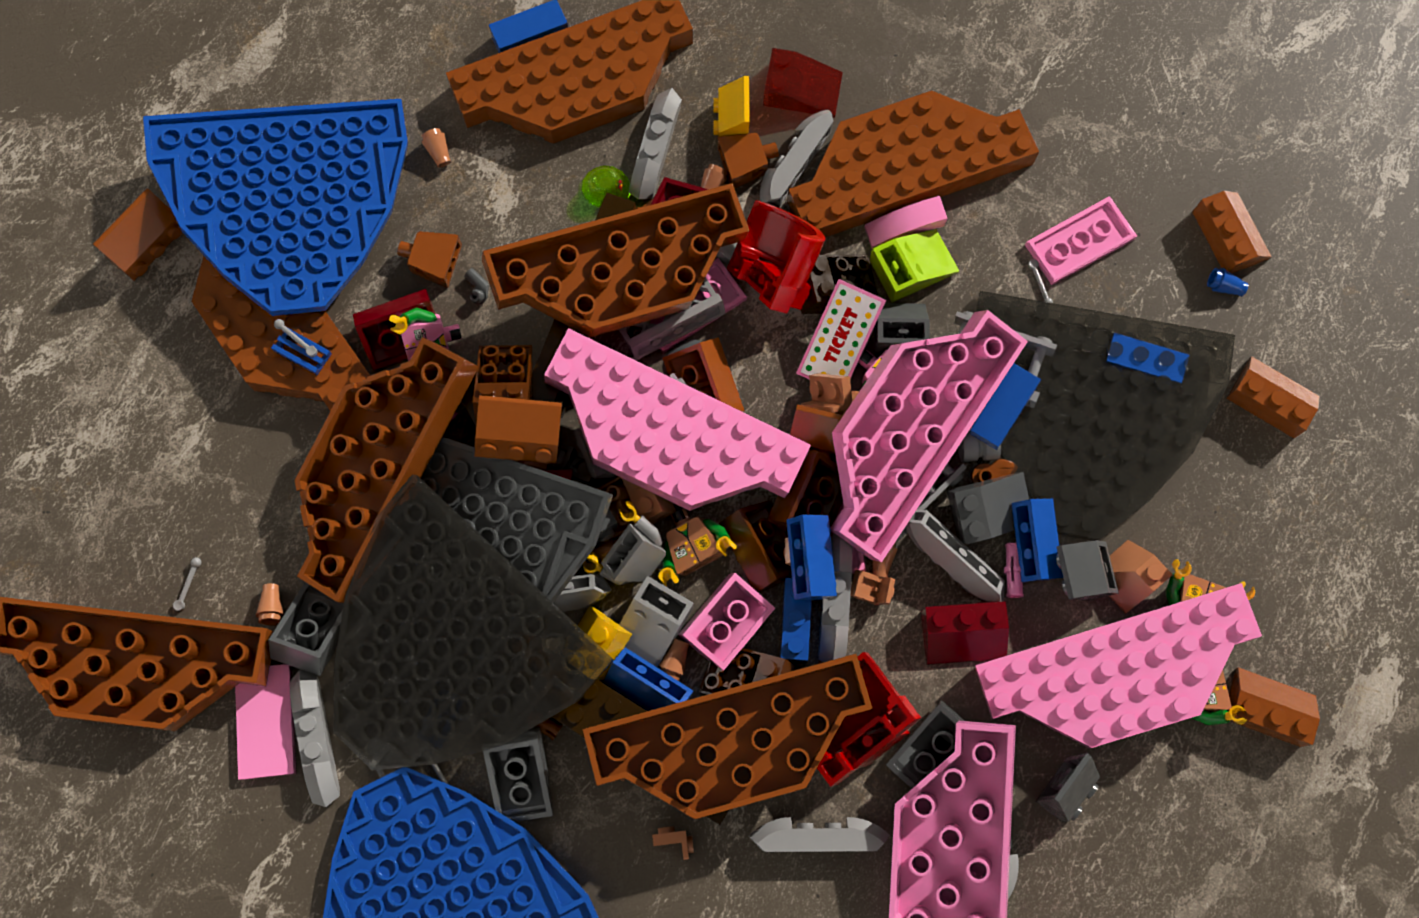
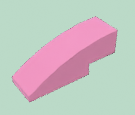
[864,196,947,249]

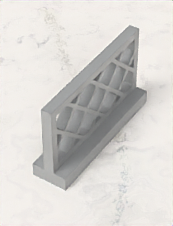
[618,277,726,361]

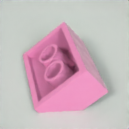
[678,573,775,671]

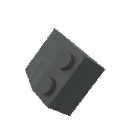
[947,472,1029,544]
[269,582,354,676]
[886,700,965,788]
[482,727,553,822]
[1035,753,1100,822]

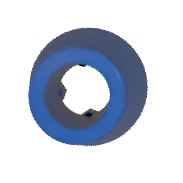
[1207,268,1248,297]

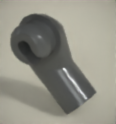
[464,268,489,304]

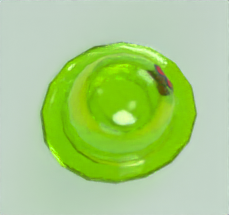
[581,165,630,208]

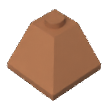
[1109,540,1173,614]

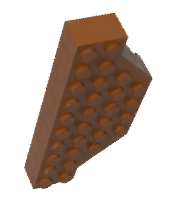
[446,0,693,144]
[787,90,1039,237]
[482,183,750,337]
[191,255,370,411]
[294,337,479,604]
[0,597,273,732]
[583,654,872,819]

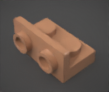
[801,373,852,415]

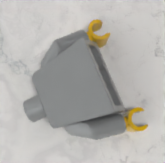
[583,501,666,585]

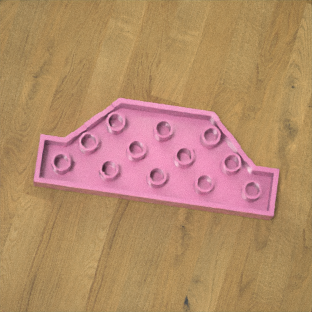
[830,310,1028,562]
[544,328,811,511]
[975,583,1262,748]
[889,721,1016,918]

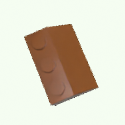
[93,188,182,281]
[1192,191,1272,273]
[663,337,745,412]
[1226,356,1319,438]
[474,395,562,464]
[790,404,843,460]
[1229,667,1320,747]

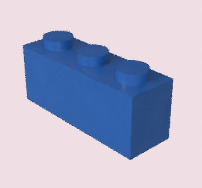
[489,0,568,53]
[1101,333,1189,391]
[970,363,1041,450]
[1011,498,1064,582]
[786,515,837,600]
[780,578,811,664]
[603,647,693,711]

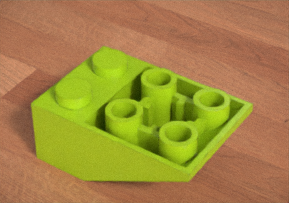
[869,229,959,303]

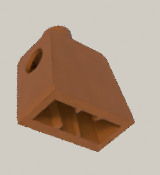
[718,133,779,189]
[397,231,462,288]

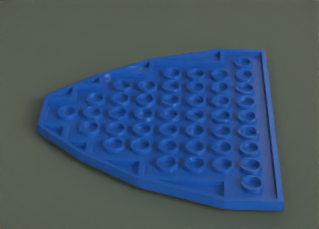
[143,99,408,316]
[323,766,599,918]

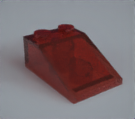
[763,48,843,118]

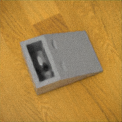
[619,576,694,668]

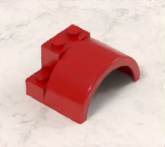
[727,200,826,314]
[817,652,921,787]

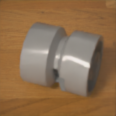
[958,428,1001,463]

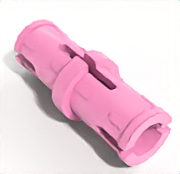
[1004,543,1024,598]

